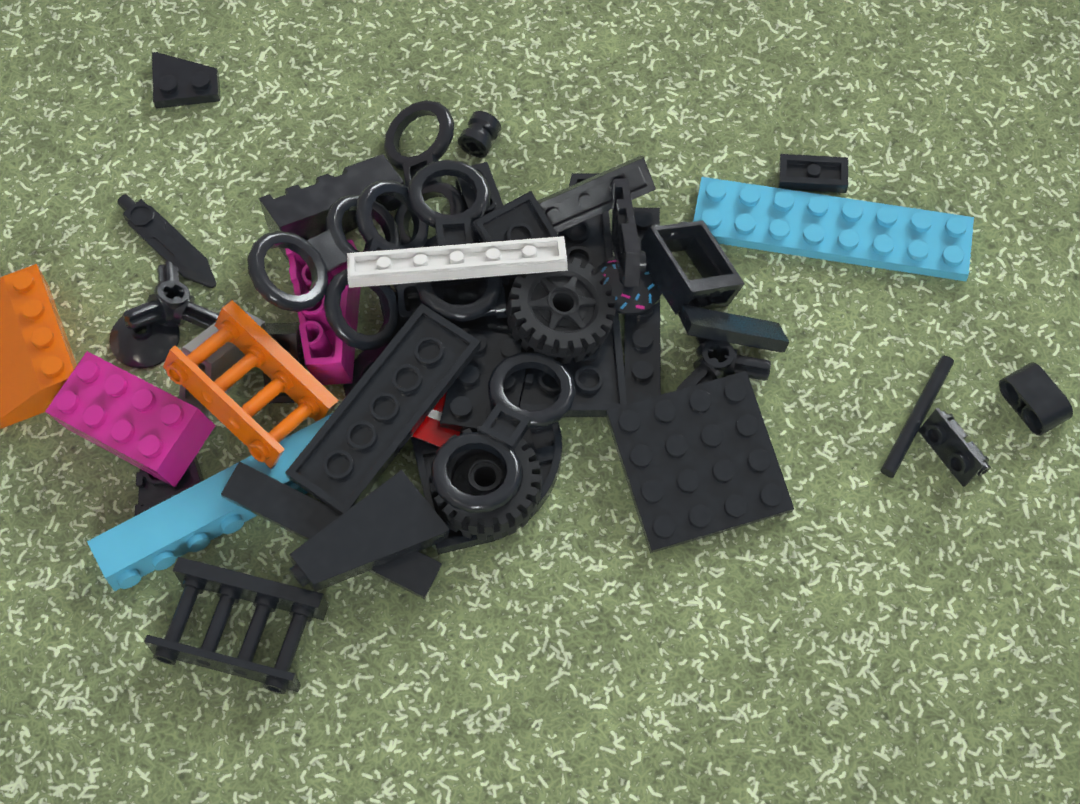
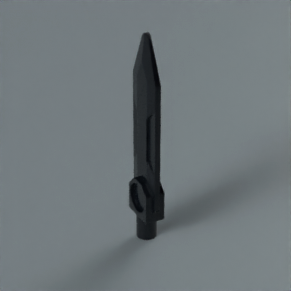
[117,194,216,288]

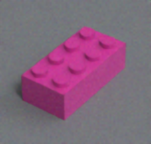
[45,351,216,487]

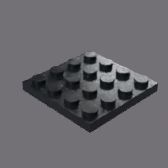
[605,371,794,553]

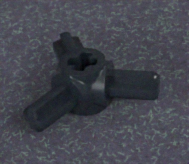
[123,261,219,329]
[677,337,771,390]

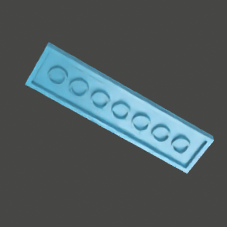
[693,177,974,281]

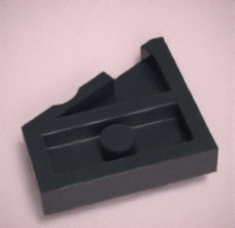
[152,52,220,109]

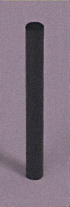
[880,355,954,478]

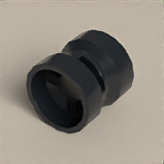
[458,111,502,158]

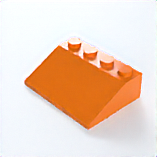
[0,264,77,429]

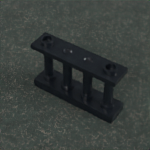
[144,557,329,694]

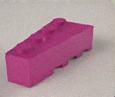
[285,240,361,385]

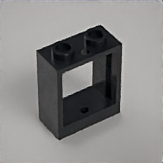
[641,220,745,315]

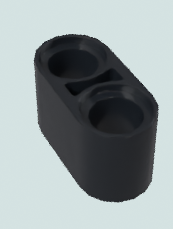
[999,362,1073,436]

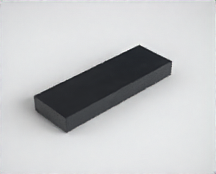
[678,305,789,353]

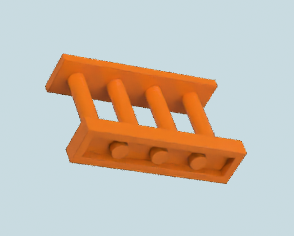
[163,300,339,469]

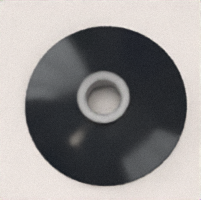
[109,316,180,369]

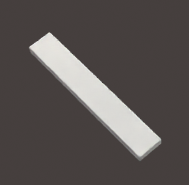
[347,236,568,288]

